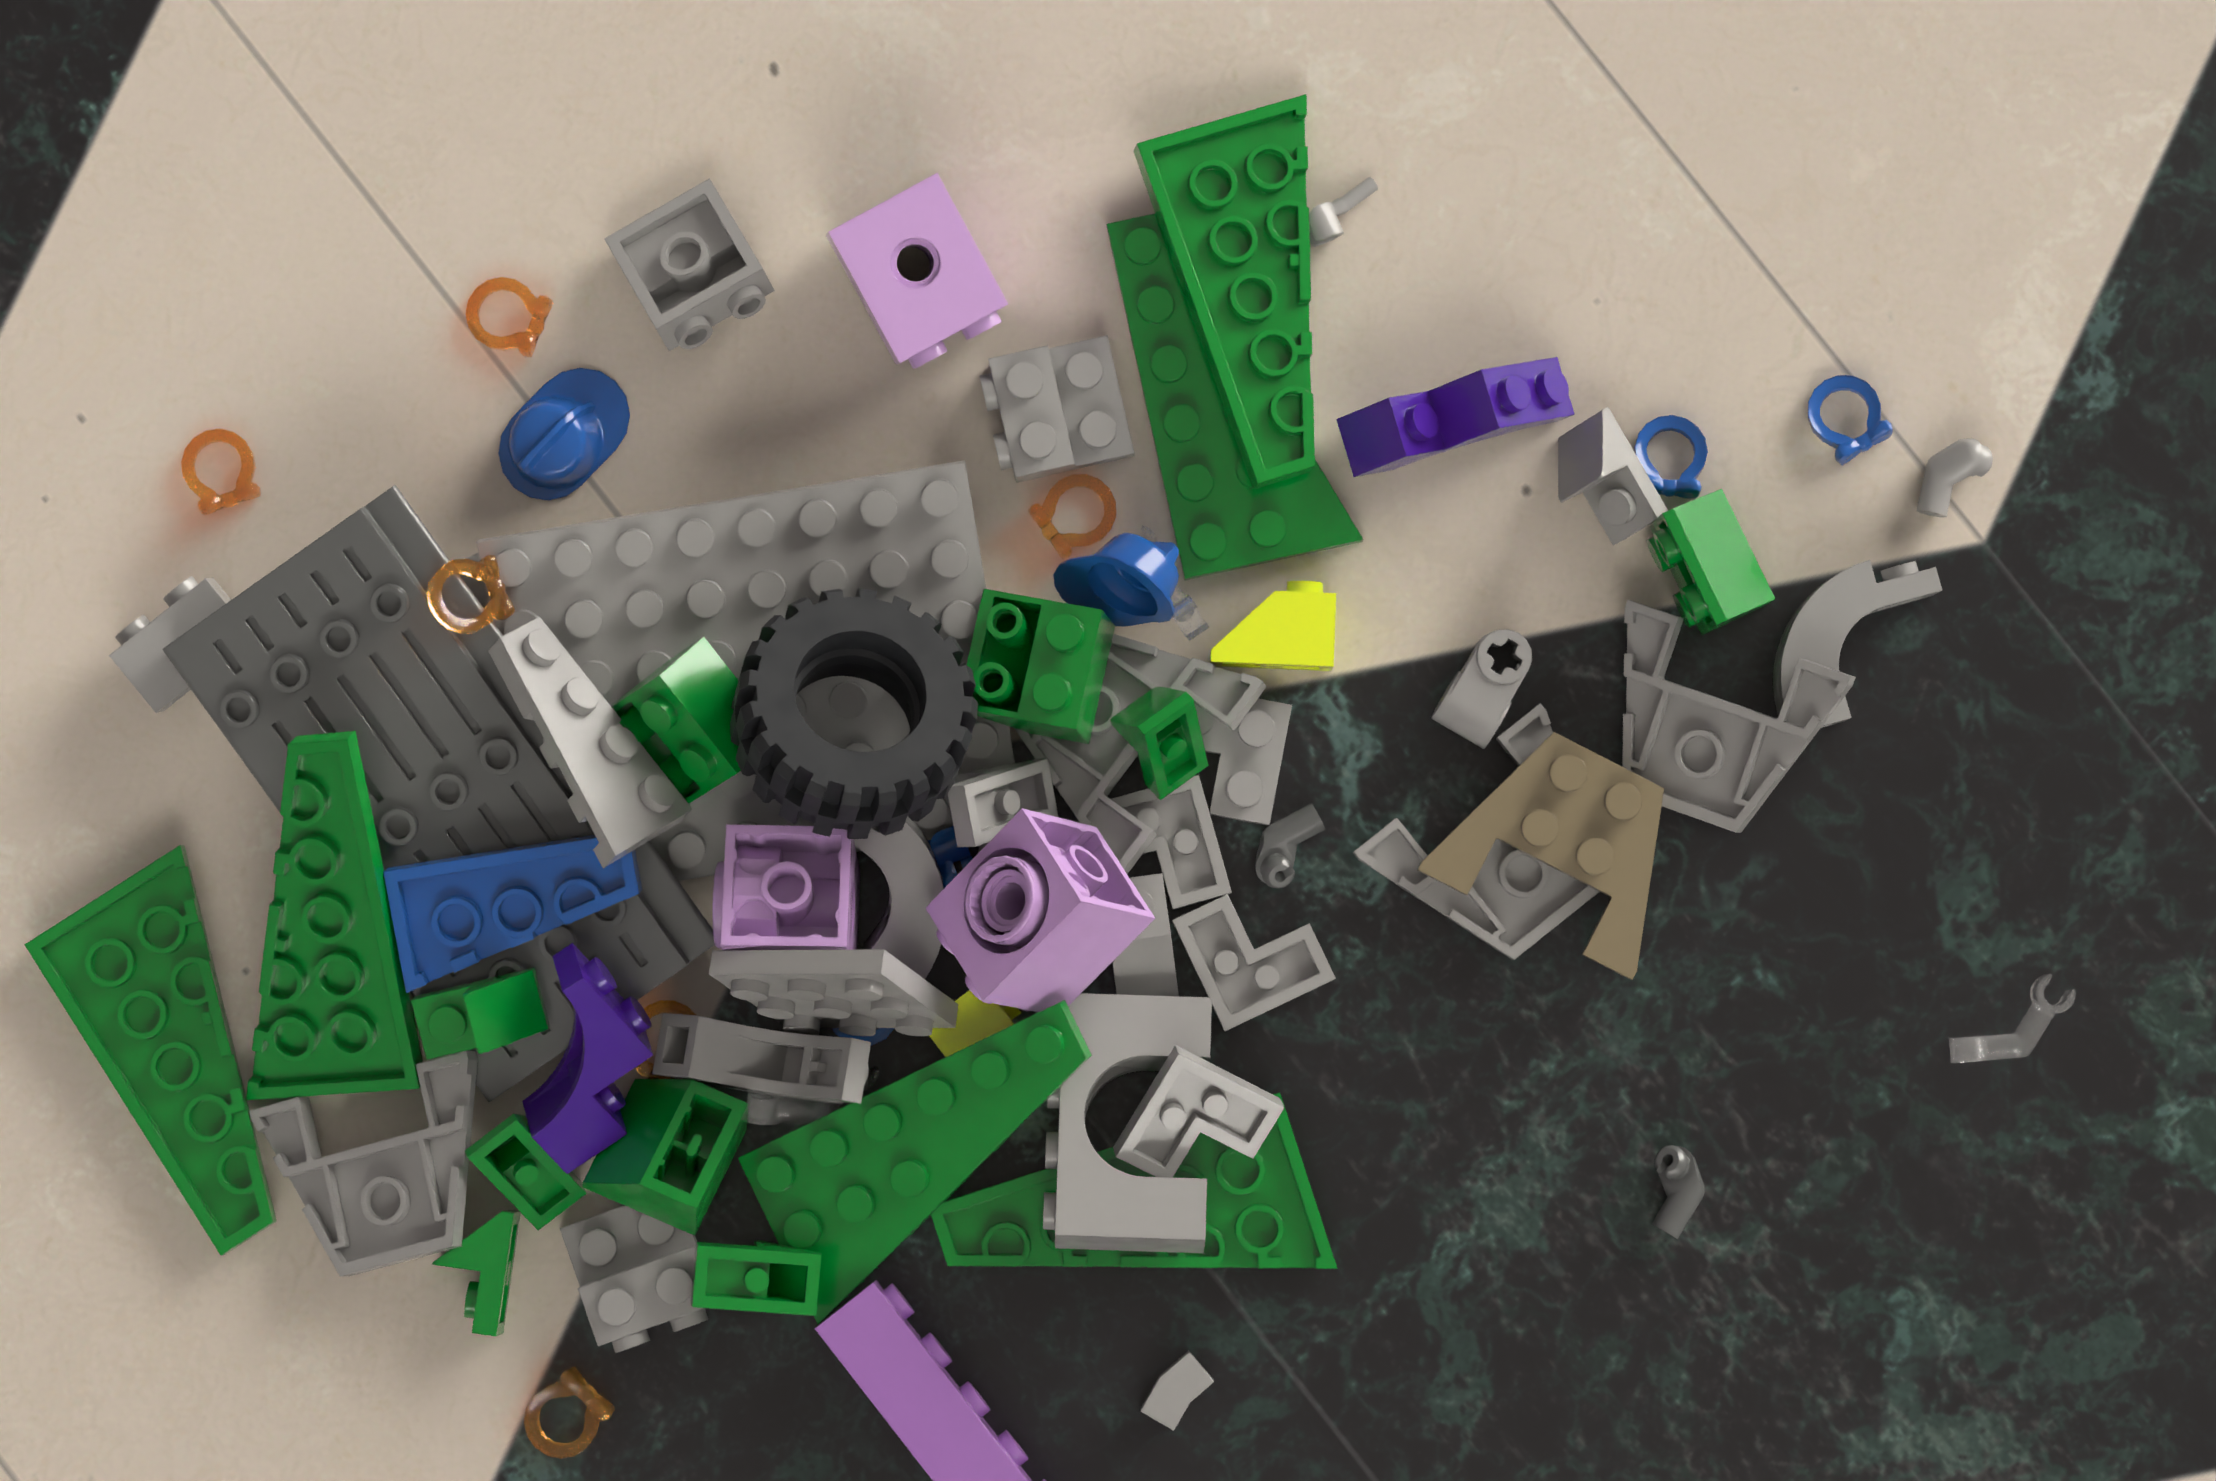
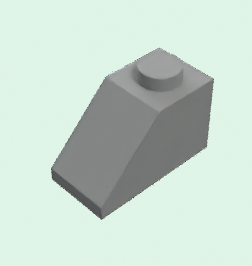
[1112,873,1179,996]

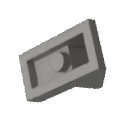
[1558,407,1668,545]
[948,758,1058,847]

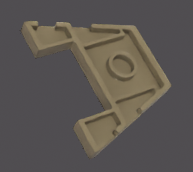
[1417,732,1664,980]

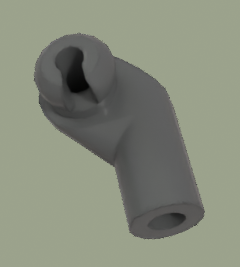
[1254,803,1325,889]
[1652,1145,1705,1239]

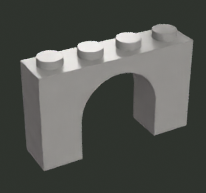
[1043,993,1212,1253]

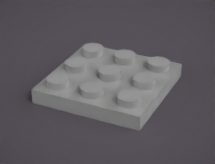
[709,949,958,1036]

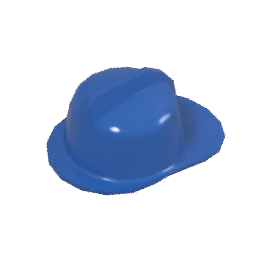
[498,368,630,501]
[1053,533,1179,627]

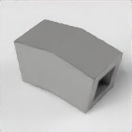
[1140,1350,1214,1431]

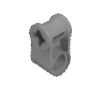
[1431,629,1532,749]

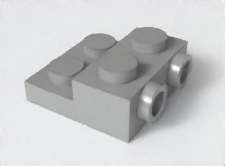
[604,178,775,351]
[980,335,1135,483]
[560,1206,709,1353]

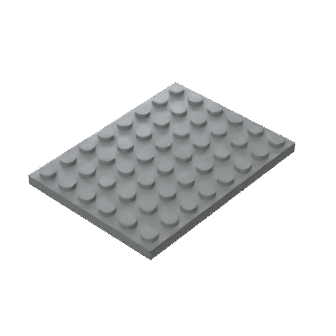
[477,461,1015,881]

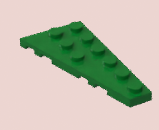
[1133,94,1315,489]
[1106,213,1364,581]
[246,731,423,1100]
[24,845,277,1256]
[738,1000,1092,1324]
[931,1092,1338,1269]

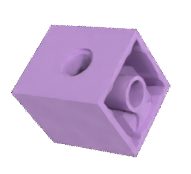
[826,173,1008,369]
[926,808,1155,1012]
[713,824,860,950]

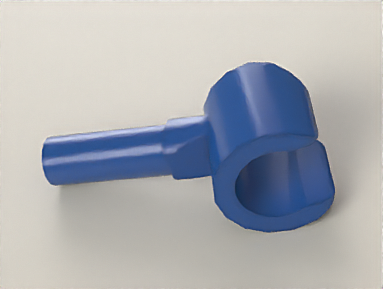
[931,826,971,888]

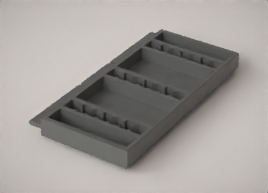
[162,485,715,1102]

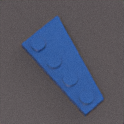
[383,835,643,993]

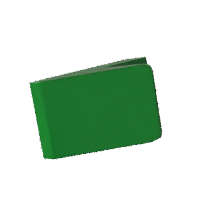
[1110,686,1209,800]
[411,968,550,1060]
[465,1113,587,1230]
[432,1210,521,1336]
[691,1240,822,1316]

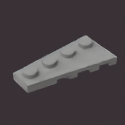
[488,616,693,868]

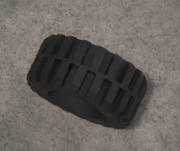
[730,588,978,839]

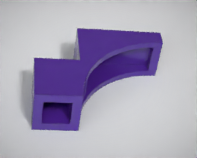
[1336,357,1575,477]
[522,943,653,1174]

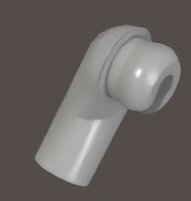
[1916,438,1993,517]

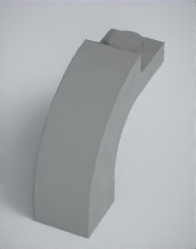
[1773,560,1942,728]
[854,816,944,979]
[652,1013,871,1104]

